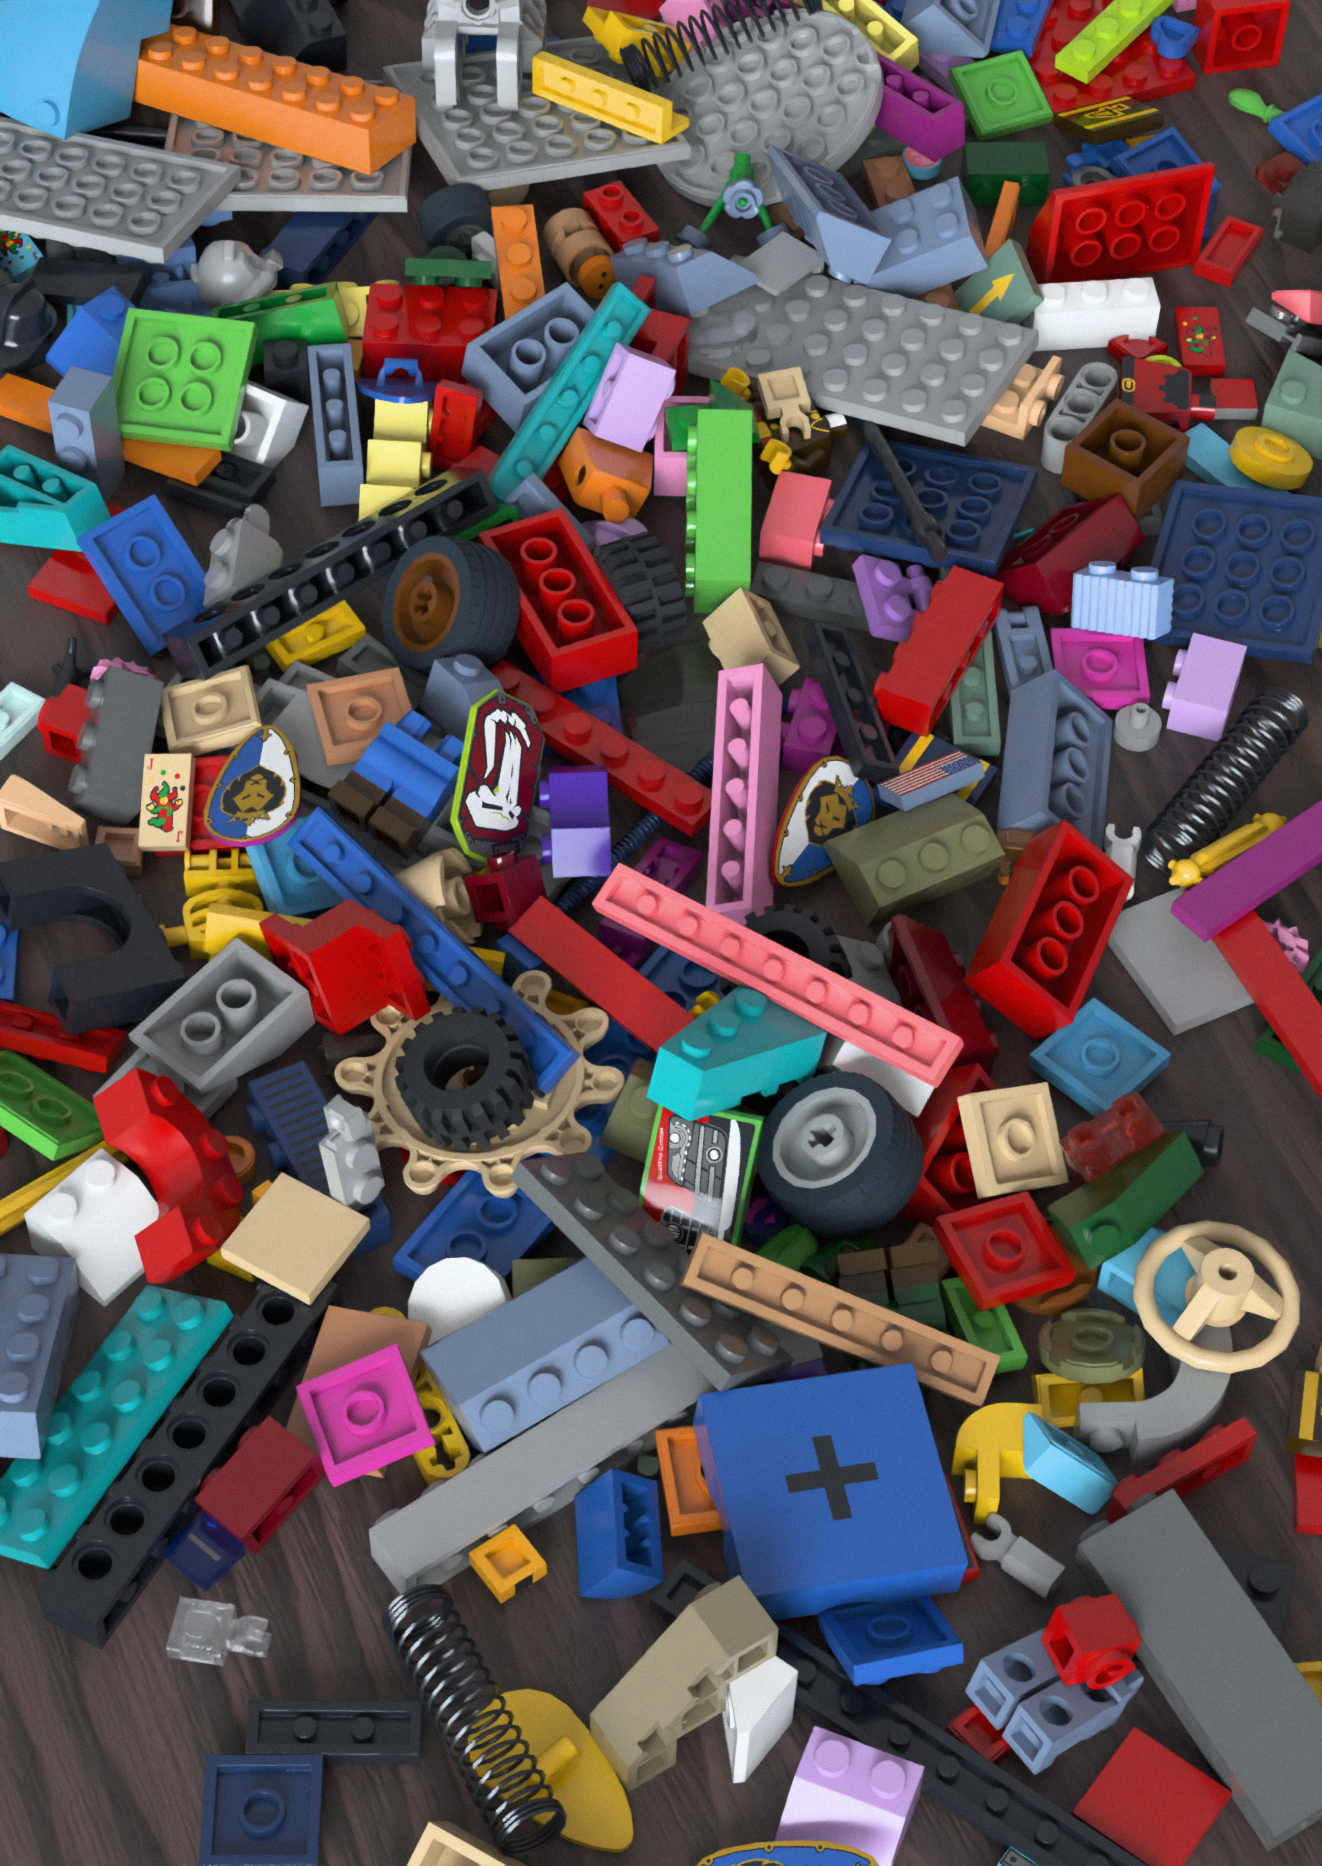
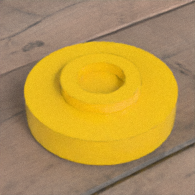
[1229,426,1313,490]

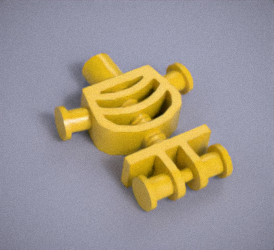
[159,848,264,962]

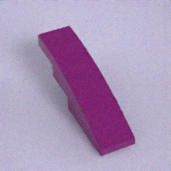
[597,837,704,971]

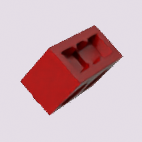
[583,180,660,254]

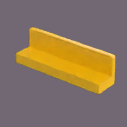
[532,51,689,145]

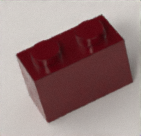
[194,1415,326,1555]

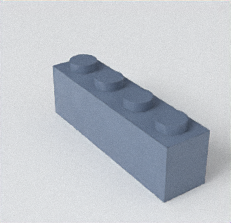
[307,343,364,507]

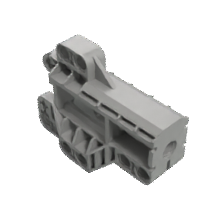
[421,0,547,111]

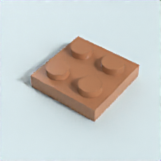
[306,667,412,767]

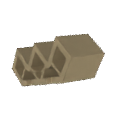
[590,1575,779,1793]

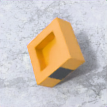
[469,1523,547,1604]

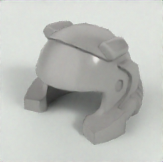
[190,240,283,308]

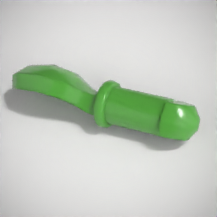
[1228,88,1285,123]

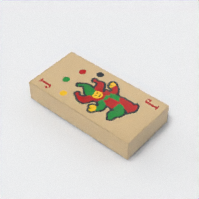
[138,753,196,851]

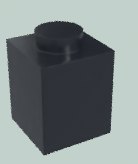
[263,340,311,408]

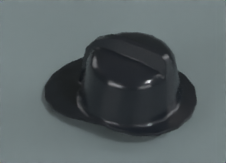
[0,277,57,368]

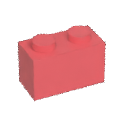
[758,471,836,572]

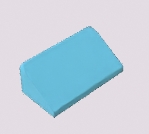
[1023,1412,1118,1515]

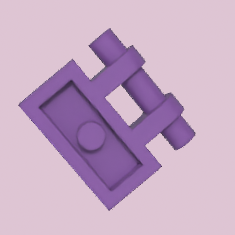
[852,554,933,642]

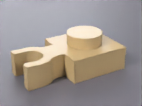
[757,366,811,443]

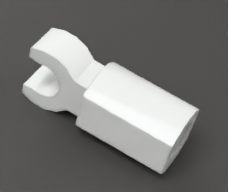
[1103,823,1141,902]

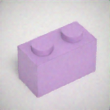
[582,342,676,453]
[1162,633,1247,742]

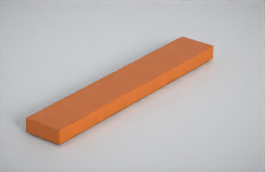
[0,373,222,486]

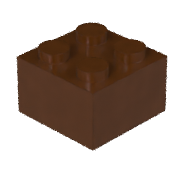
[1060,398,1190,522]

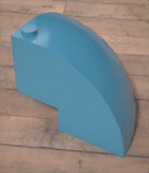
[0,0,173,140]

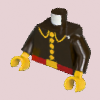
[720,367,848,491]

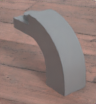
[1073,1325,1233,1467]

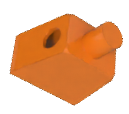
[558,427,653,523]

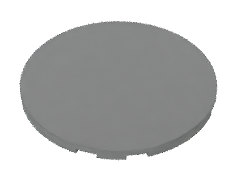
[657,8,884,209]

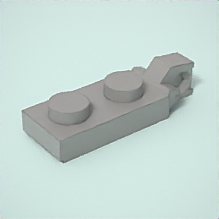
[318,1094,385,1212]

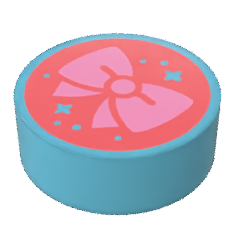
[902,147,943,180]

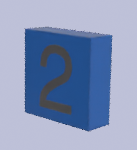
[494,934,543,987]

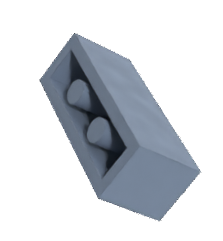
[48,366,126,502]

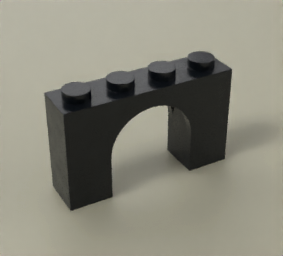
[0,842,187,1036]

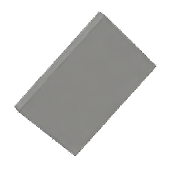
[1107,887,1255,1036]

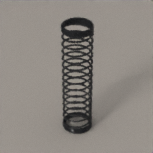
[619,0,823,92]
[1140,685,1309,875]
[382,1584,567,1858]

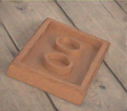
[286,1305,432,1478]

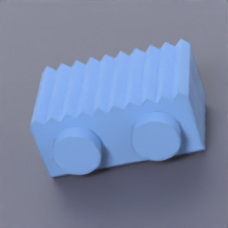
[1071,561,1175,640]

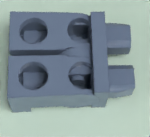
[965,1628,1144,1775]

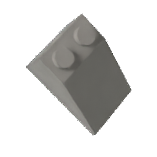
[129,937,315,1095]

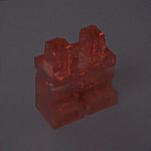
[1058,1091,1167,1188]

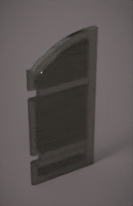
[617,638,719,826]

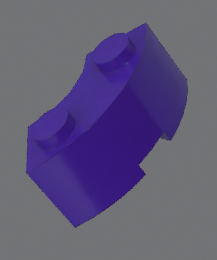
[539,765,611,878]

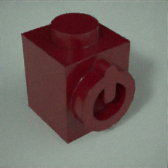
[464,850,549,929]

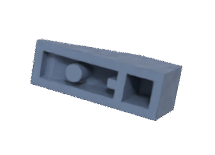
[420,654,542,778]

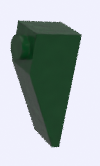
[1047,1127,1205,1271]

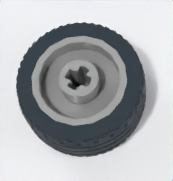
[757,1071,925,1240]

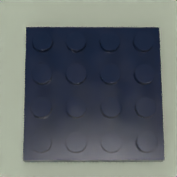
[820,440,1039,577]
[1143,480,1322,665]

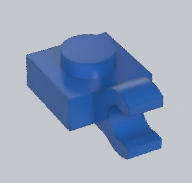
[1062,139,1130,187]

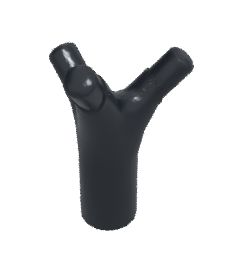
[52,637,95,697]

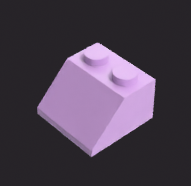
[775,1726,925,1866]

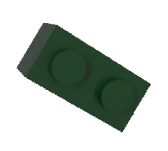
[960,142,1050,206]

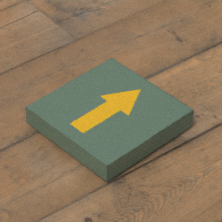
[954,238,1044,325]

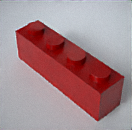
[873,565,1004,738]

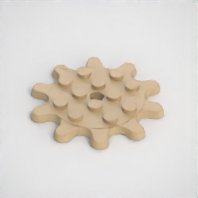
[334,970,625,1198]

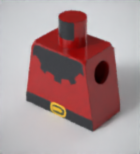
[1117,356,1216,433]

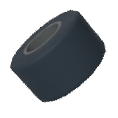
[417,184,493,260]

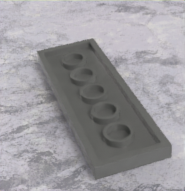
[510,1152,794,1392]

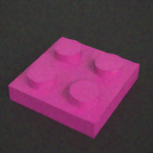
[1049,628,1150,710]
[295,1343,436,1487]

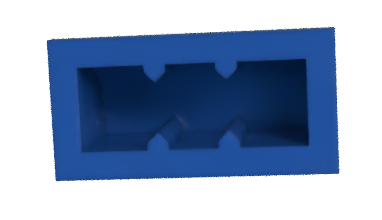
[574,1468,664,1599]

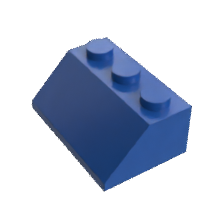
[46,286,136,377]

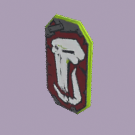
[450,689,545,864]

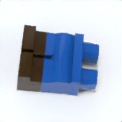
[328,710,464,860]

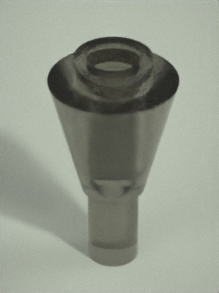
[317,1033,386,1081]

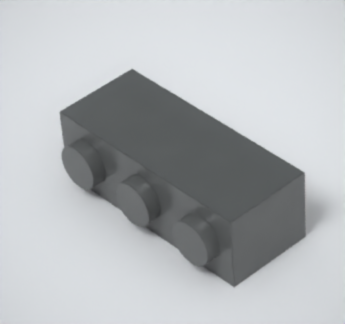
[68,665,164,826]

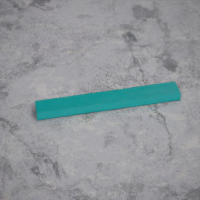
[487,282,652,503]

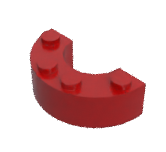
[93,1068,244,1284]

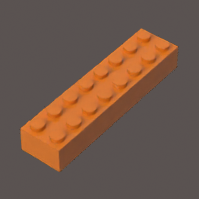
[132,23,416,175]

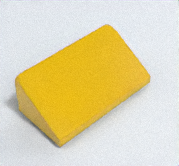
[1030,1367,1145,1428]

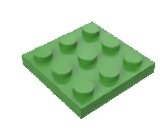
[112,308,259,451]

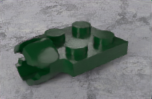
[403,245,492,288]

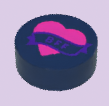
[742,1192,788,1245]

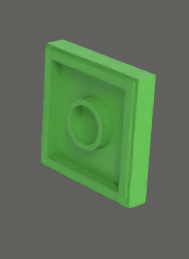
[948,50,1053,142]

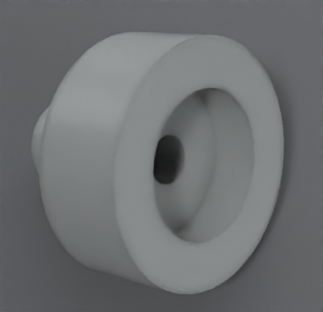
[1113,703,1162,752]

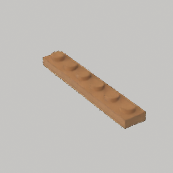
[679,1232,1001,1408]

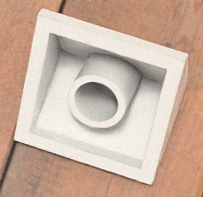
[722,1656,798,1783]

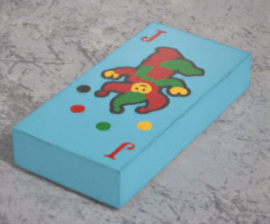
[0,230,43,283]

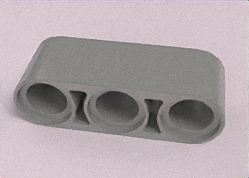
[1040,362,1118,474]

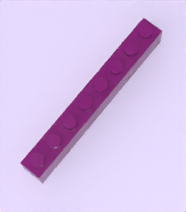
[727,0,965,162]

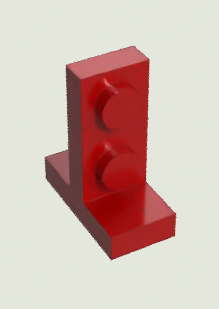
[428,379,499,470]

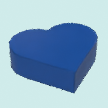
[1149,16,1200,59]

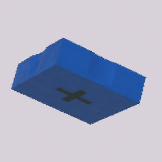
[693,1363,968,1621]

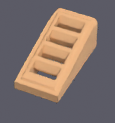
[0,774,89,850]

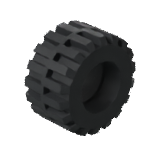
[590,531,686,655]
[718,904,853,997]
[395,1006,537,1150]

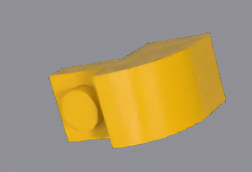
[951,1403,1043,1525]

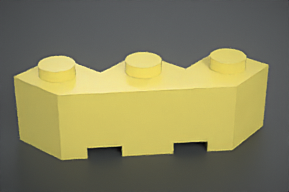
[358,399,433,522]

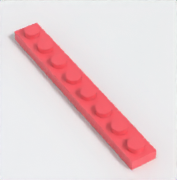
[592,863,964,1088]

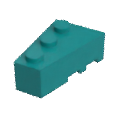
[0,444,111,552]
[646,985,827,1122]

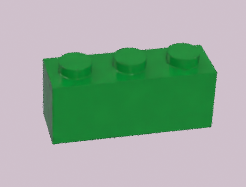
[210,281,350,370]

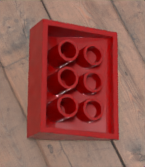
[1026,161,1215,284]

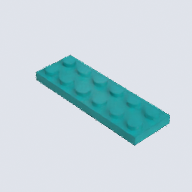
[0,1285,234,1569]

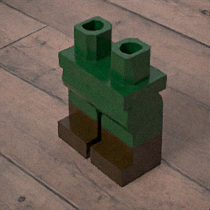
[826,1240,949,1371]

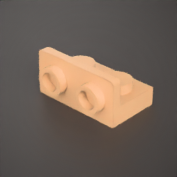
[981,355,1065,441]

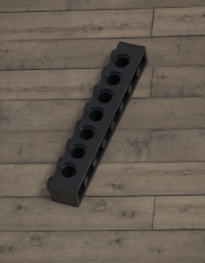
[161,466,499,681]
[39,1279,341,1650]

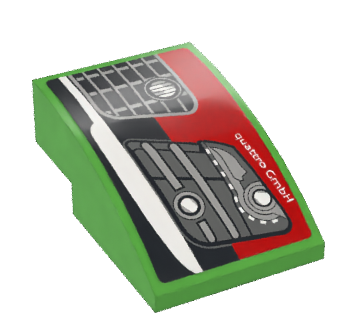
[638,1104,764,1255]

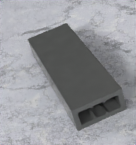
[1074,1488,1322,1851]

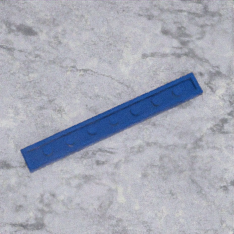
[287,806,581,1094]

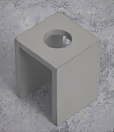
[737,231,824,296]

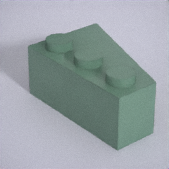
[1261,349,1322,460]

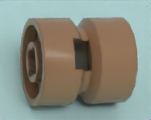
[542,208,614,287]

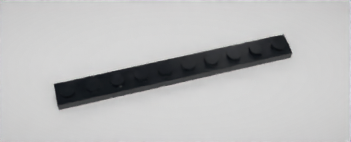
[650,1558,1147,1866]

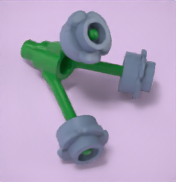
[675,153,795,251]

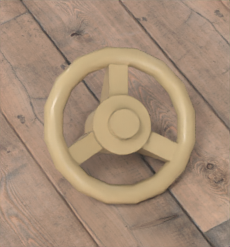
[1133,1220,1301,1374]

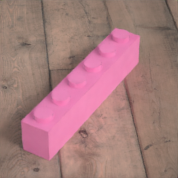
[705,663,782,926]

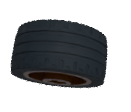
[382,535,520,675]

